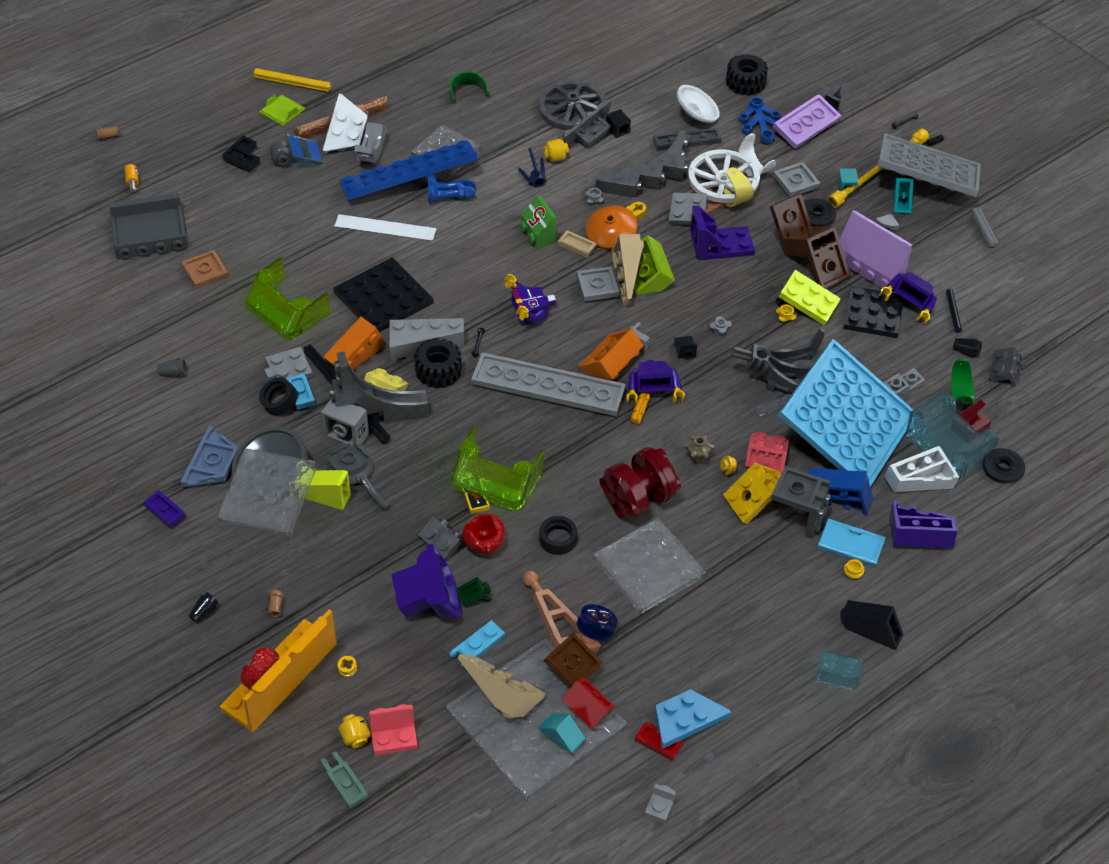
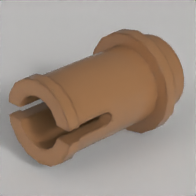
[96,126,119,140]
[268,590,284,618]

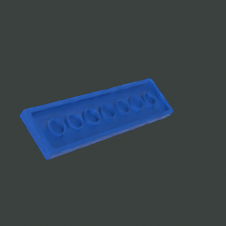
[339,140,478,200]

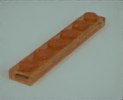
[293,96,389,137]

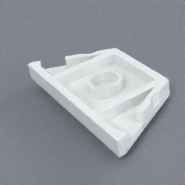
[323,94,368,154]

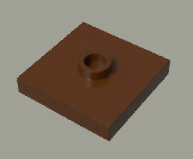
[543,632,603,689]

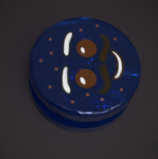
[576,604,618,641]

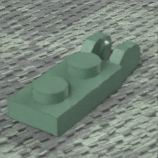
[319,751,369,809]

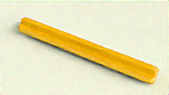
[253,68,331,92]

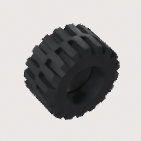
[726,54,768,95]
[414,338,462,388]

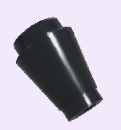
[953,338,982,357]
[188,592,219,624]

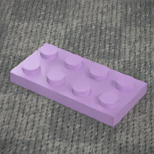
[773,94,841,149]

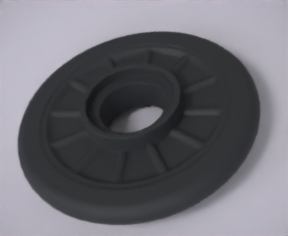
[804,198,836,226]
[983,448,1025,482]

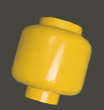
[543,138,569,162]
[338,714,371,748]

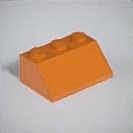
[578,328,644,381]

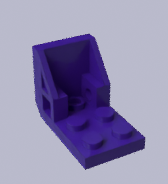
[690,205,755,260]

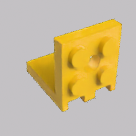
[723,463,781,524]

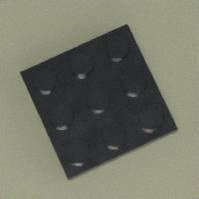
[843,286,904,338]

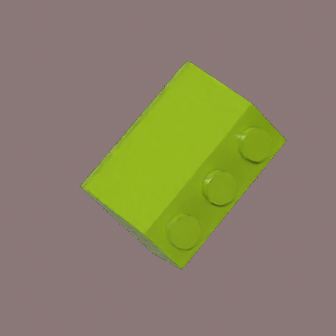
[634,235,675,295]

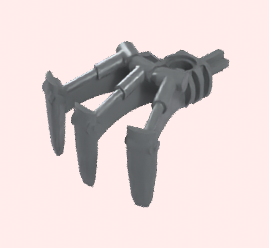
[731,327,825,393]

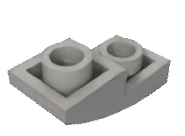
[883,368,925,396]

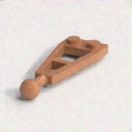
[522,571,601,652]

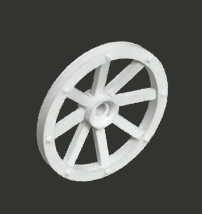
[688,149,760,203]

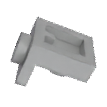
[629,322,650,354]
[644,784,676,824]

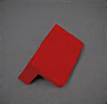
[562,677,615,729]

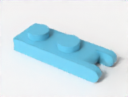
[449,620,505,669]

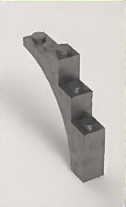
[596,130,689,198]
[329,351,429,424]

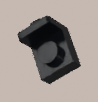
[824,85,841,112]
[674,336,697,359]

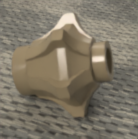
[684,435,714,463]

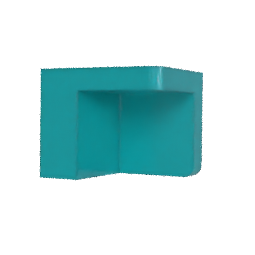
[837,169,858,192]

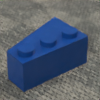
[808,468,873,515]

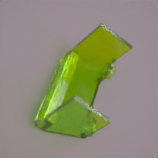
[245,257,331,340]
[451,427,545,510]

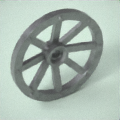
[539,80,607,130]

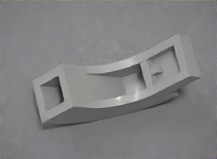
[354,122,387,163]

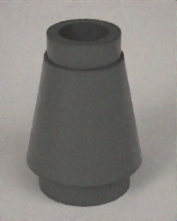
[157,358,187,376]

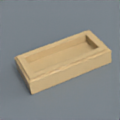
[558,231,597,258]

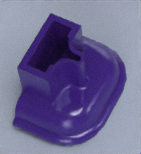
[391,544,462,620]

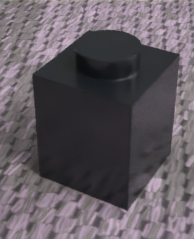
[606,109,631,138]

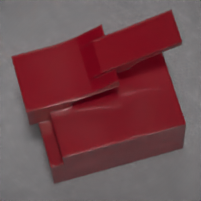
[951,400,991,444]

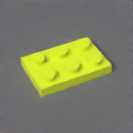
[778,270,841,325]

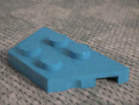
[655,689,731,749]

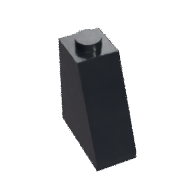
[840,600,903,650]

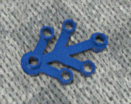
[738,97,781,145]

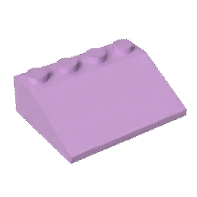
[839,210,912,292]

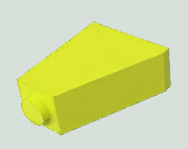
[297,470,351,510]

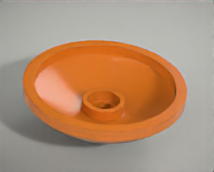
[586,206,638,250]

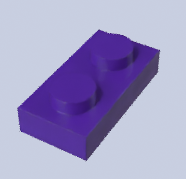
[143,491,186,529]

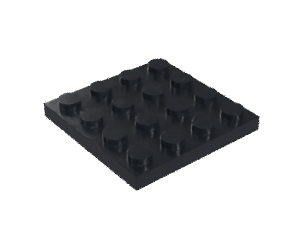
[333,257,434,332]

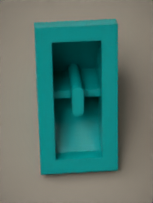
[892,178,914,213]
[538,713,586,755]

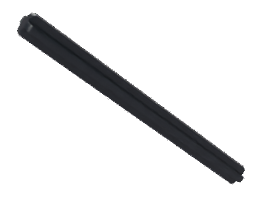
[304,344,390,444]

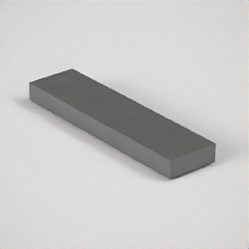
[653,128,722,151]

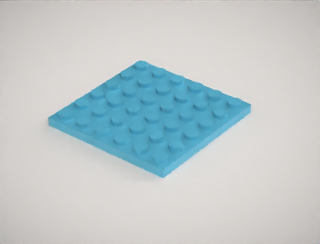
[778,339,917,486]

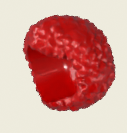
[462,514,505,555]
[241,647,280,689]

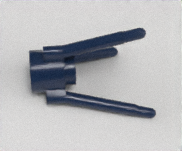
[518,148,547,187]

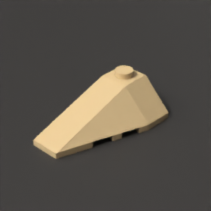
[611,234,644,307]
[458,654,546,719]

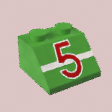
[520,195,556,249]

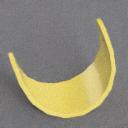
[717,167,754,207]

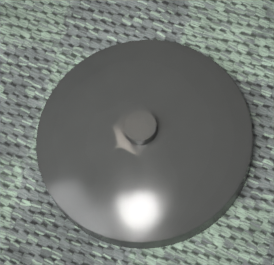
[232,427,308,500]

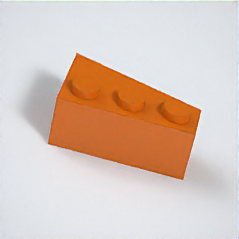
[323,317,386,370]

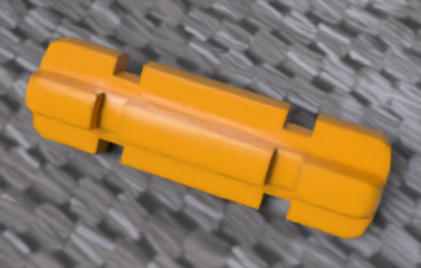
[631,392,650,424]

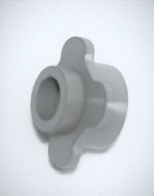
[585,188,604,204]
[710,316,732,335]

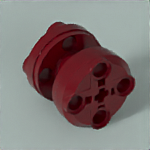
[599,447,681,520]

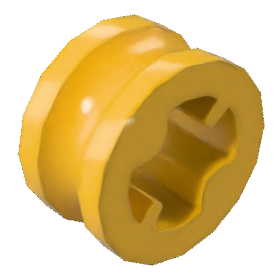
[337,656,357,677]

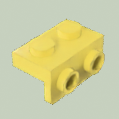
[364,368,409,391]

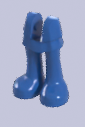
[428,174,476,202]

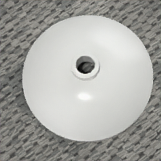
[677,85,719,123]

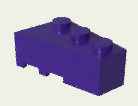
[889,501,957,548]

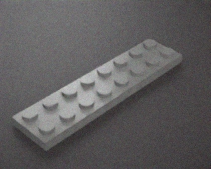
[471,352,626,416]

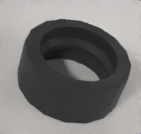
[259,377,298,415]
[539,516,577,555]

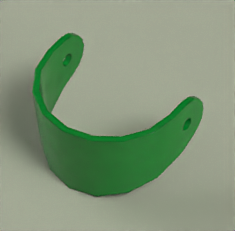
[449,71,489,103]
[951,359,975,405]

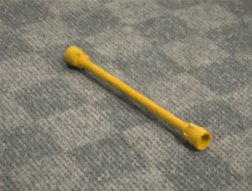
[827,129,929,208]

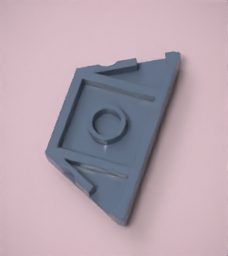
[180,426,239,487]

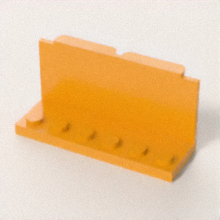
[220,609,337,733]

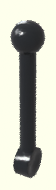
[892,113,919,129]
[472,327,485,357]

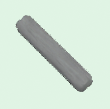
[971,207,998,248]

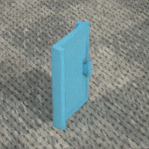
[818,518,886,568]

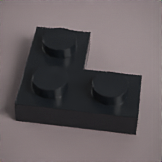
[222,136,260,172]

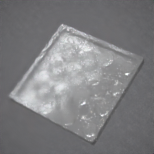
[217,448,318,536]
[593,518,706,614]

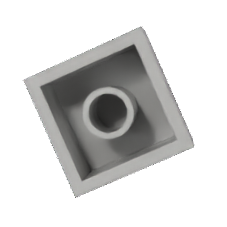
[321,399,369,446]

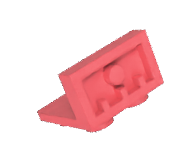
[745,432,789,473]
[369,704,418,756]

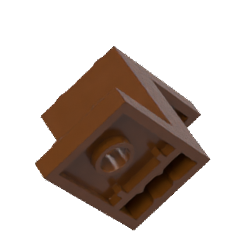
[769,193,851,288]

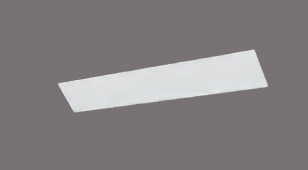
[335,214,437,241]

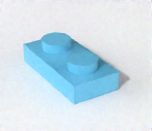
[286,373,315,410]

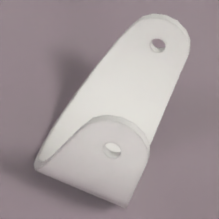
[739,134,776,177]

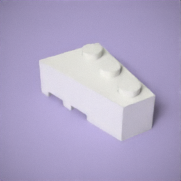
[884,446,959,492]

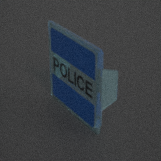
[286,134,324,167]

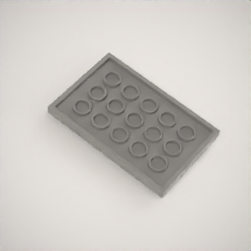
[877,133,981,197]

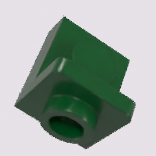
[456,577,492,608]

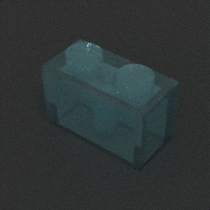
[814,650,863,690]

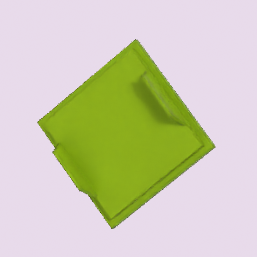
[259,94,306,126]

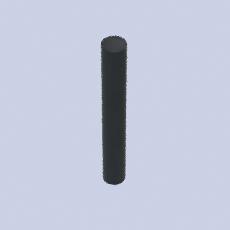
[946,289,962,333]

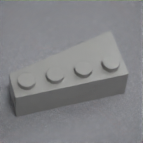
[389,318,464,362]

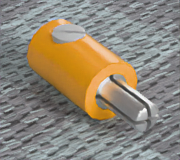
[124,164,139,193]

